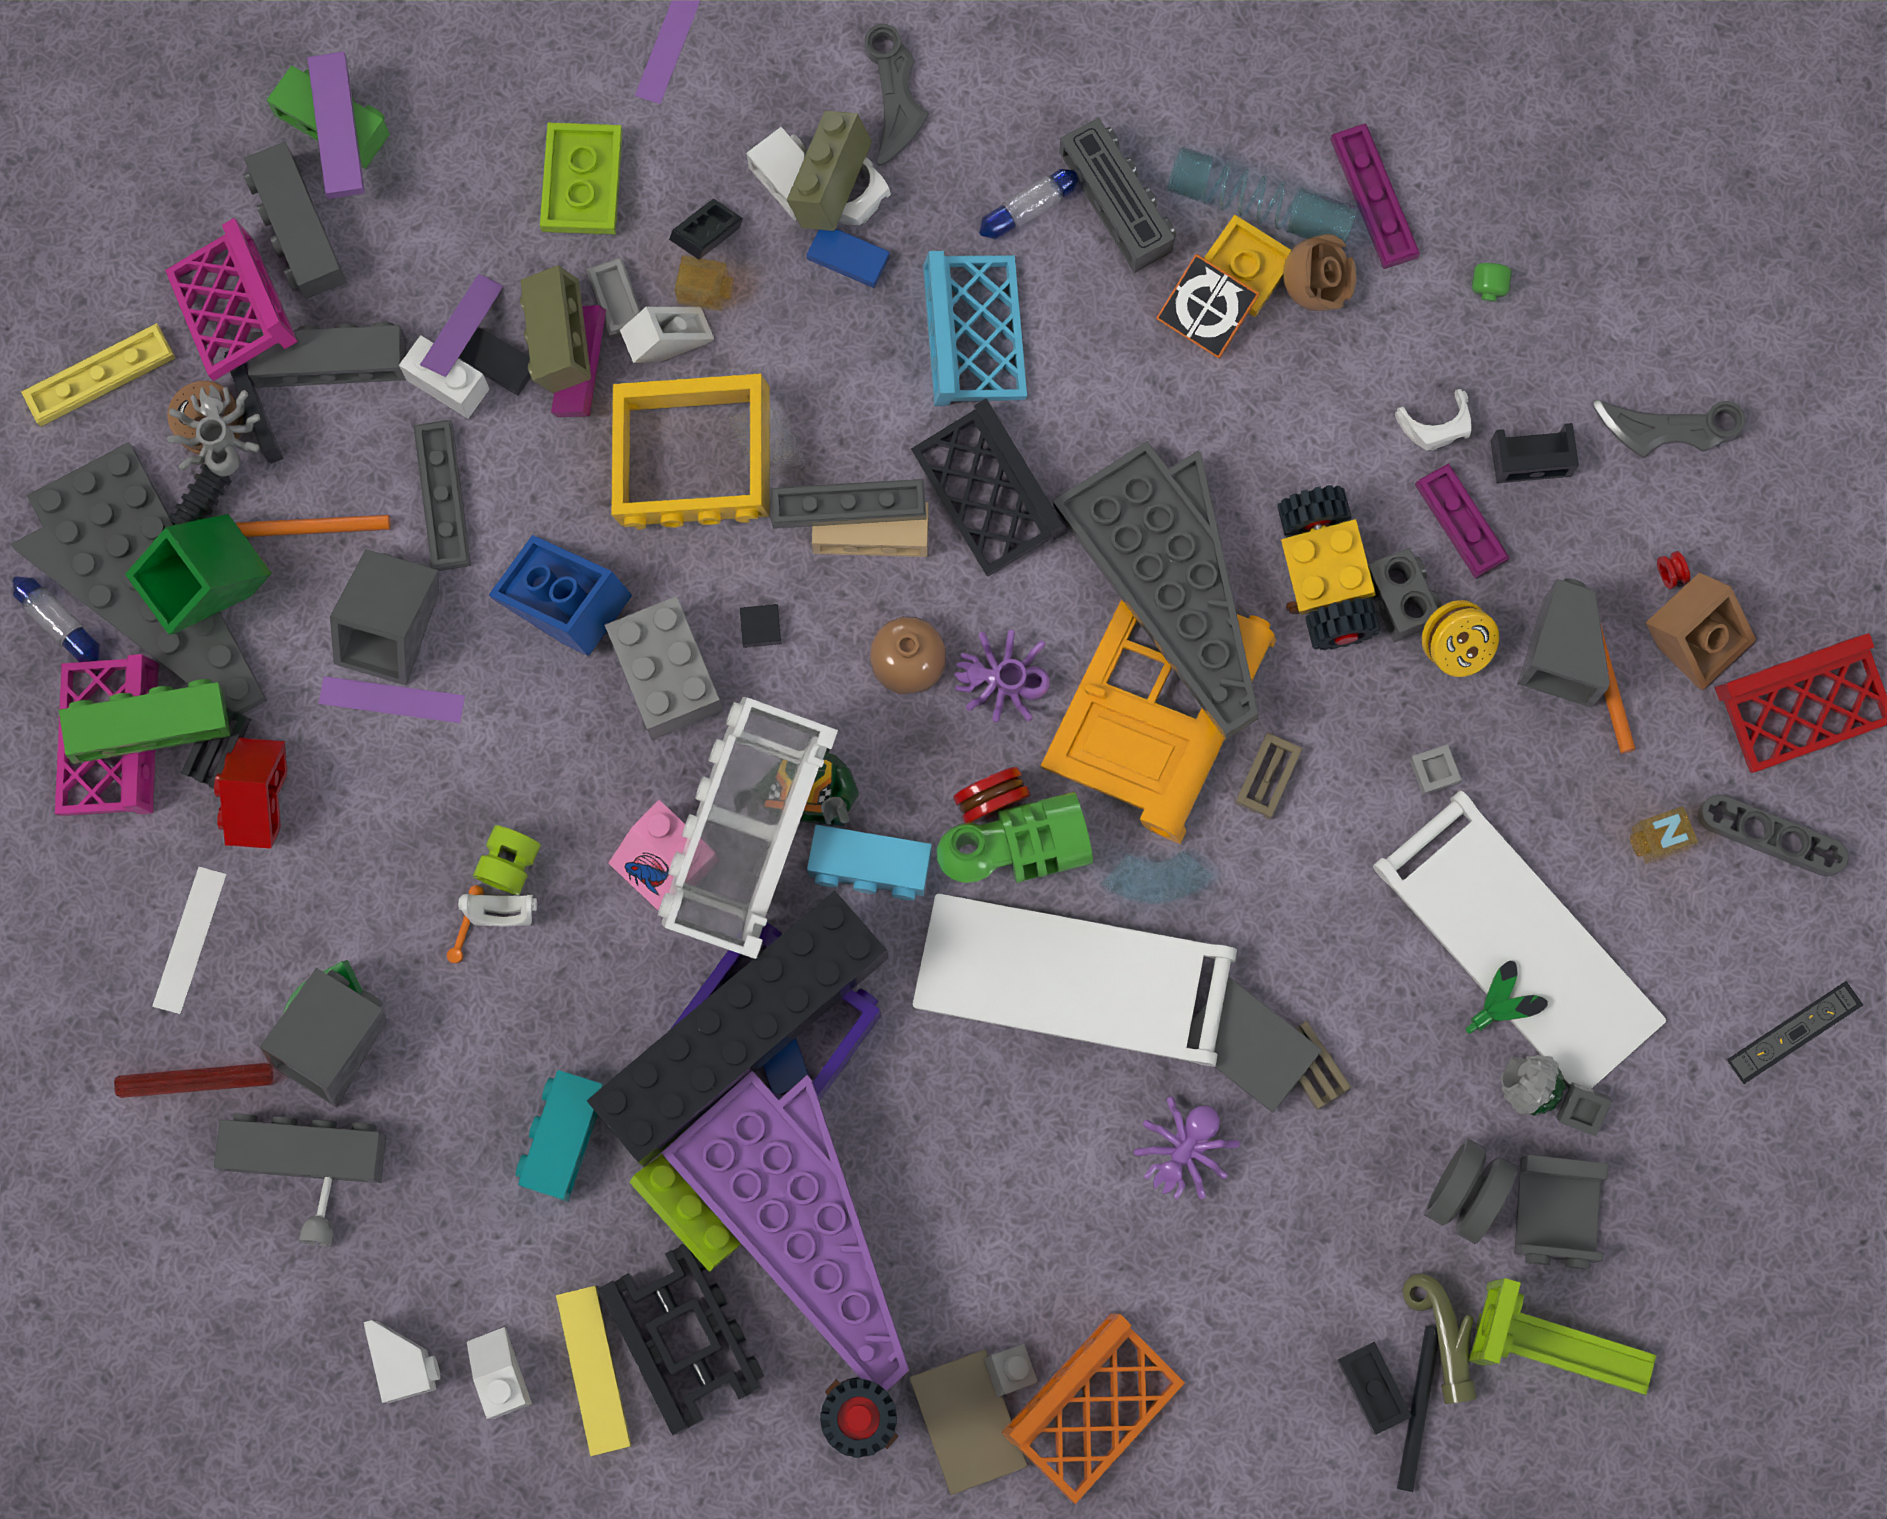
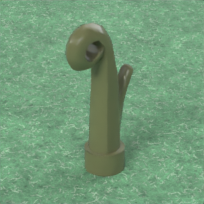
[1402,1274,1477,1404]

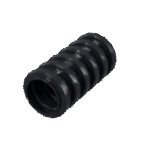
[168,463,232,525]

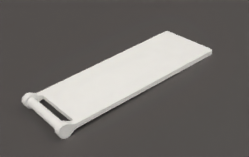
[1373,791,1666,1089]
[913,894,1237,1067]

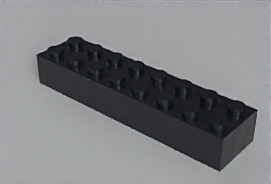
[586,890,889,1167]

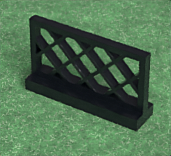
[911,398,1067,577]

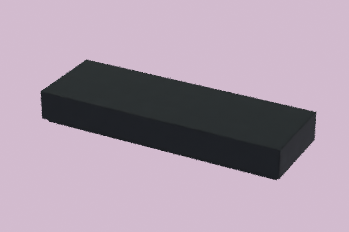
[223,351,284,464]

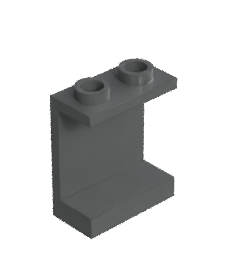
[1514,1155,1608,1269]

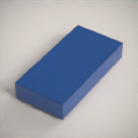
[806,229,890,288]

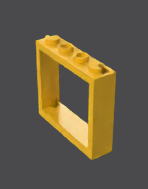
[611,373,770,530]

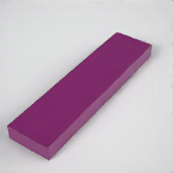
[1330,123,1420,269]

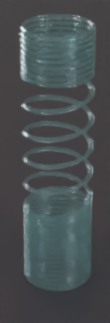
[1167,146,1358,249]

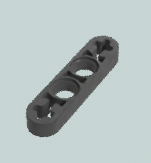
[1698,795,1849,877]

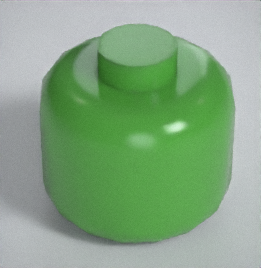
[1472,263,1512,302]

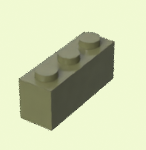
[787,111,872,231]
[520,265,591,393]

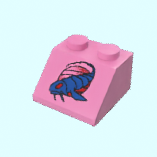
[608,800,719,911]

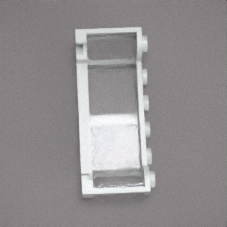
[658,697,838,959]

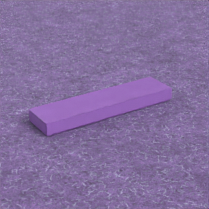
[307,51,365,199]

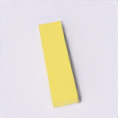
[21,323,176,427]
[556,1286,632,1456]

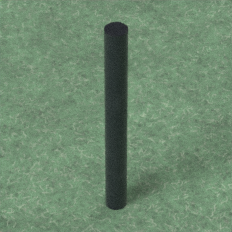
[1397,1326,1439,1492]

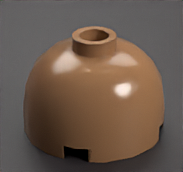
[1283,234,1356,311]
[870,616,946,695]

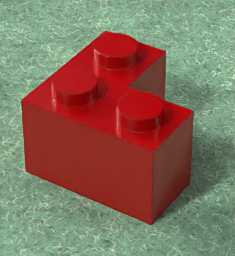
[214,738,288,849]

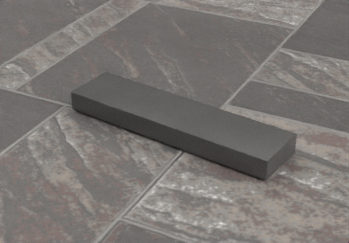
[413,420,471,571]
[770,479,926,529]

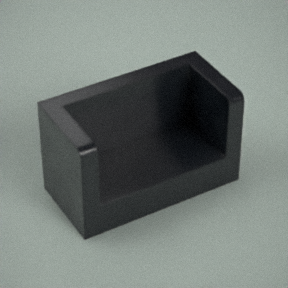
[1490,423,1579,484]

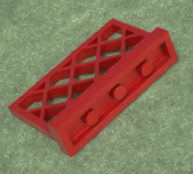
[1714,633,1887,773]

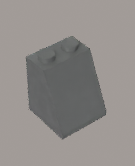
[330,549,439,685]
[1517,578,1610,708]
[260,968,387,1107]

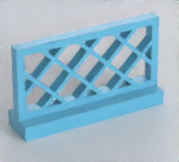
[923,251,1027,406]

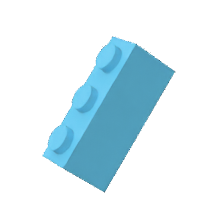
[807,824,932,900]

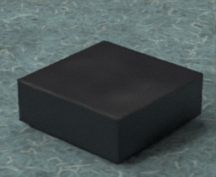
[740,604,782,648]

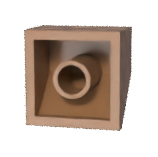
[1645,572,1756,690]

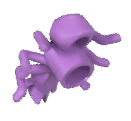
[955,630,1050,722]
[1134,1096,1240,1200]

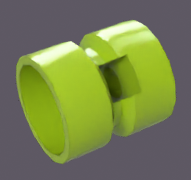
[472,825,541,896]

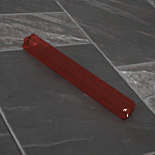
[114,1063,274,1098]

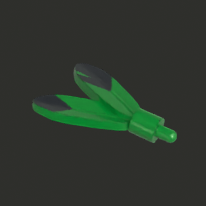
[1466,961,1548,1034]

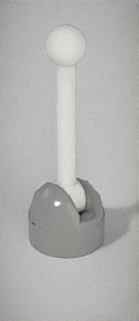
[299,1177,333,1247]

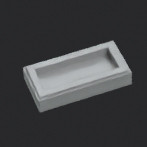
[586,257,641,339]

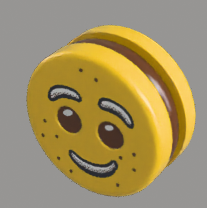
[1422,600,1500,677]

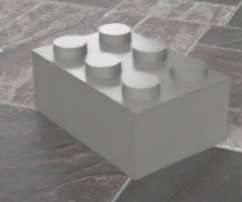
[605,596,723,739]

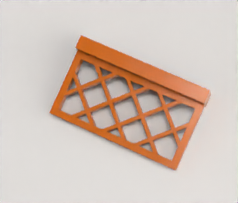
[1001,1313,1185,1504]

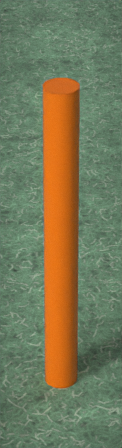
[236,515,391,537]
[1600,623,1636,754]

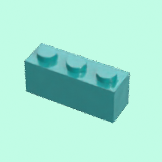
[515,1070,604,1202]

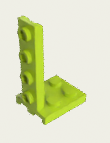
[1468,1278,1656,1396]

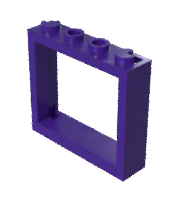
[671,922,881,1102]

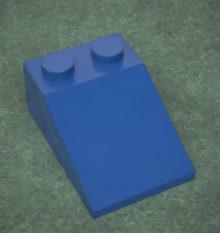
[489,535,633,656]

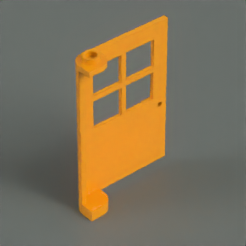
[1040,599,1276,844]

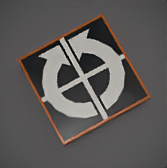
[1156,254,1260,358]

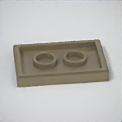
[909,1349,1028,1495]

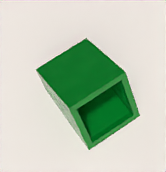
[125,514,272,635]

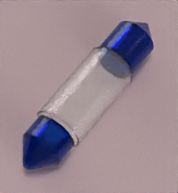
[979,169,1078,240]
[12,576,100,662]

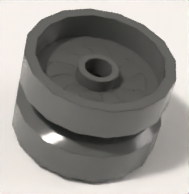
[1424,1138,1518,1244]

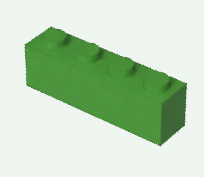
[59,679,231,764]

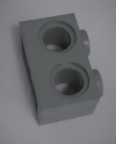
[1368,548,1442,643]

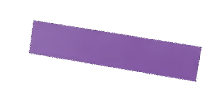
[635,0,700,104]
[420,274,503,377]
[318,676,465,723]

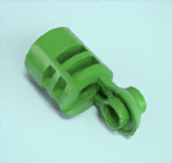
[937,792,1093,883]

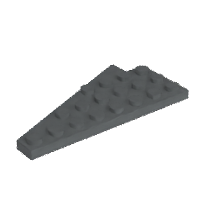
[1053,441,1258,740]
[11,442,267,714]

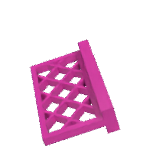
[165,217,298,381]
[55,654,159,816]

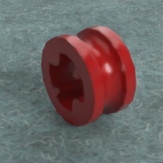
[1657,551,1691,590]

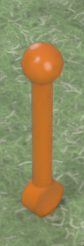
[447,885,484,964]

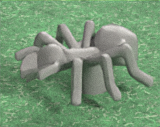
[167,385,260,476]

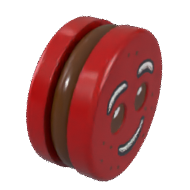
[953,766,1031,823]

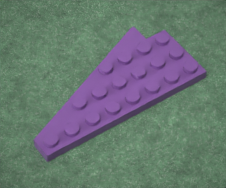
[662,1071,909,1391]

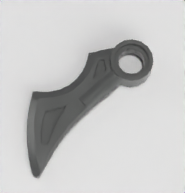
[865,24,929,166]
[1593,399,1746,458]

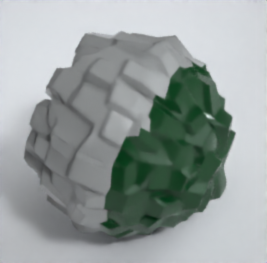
[1500,1055,1566,1116]

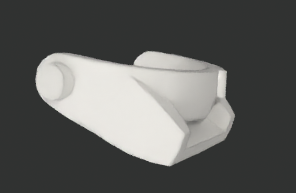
[839,158,891,225]
[1395,389,1471,451]
[458,894,537,927]

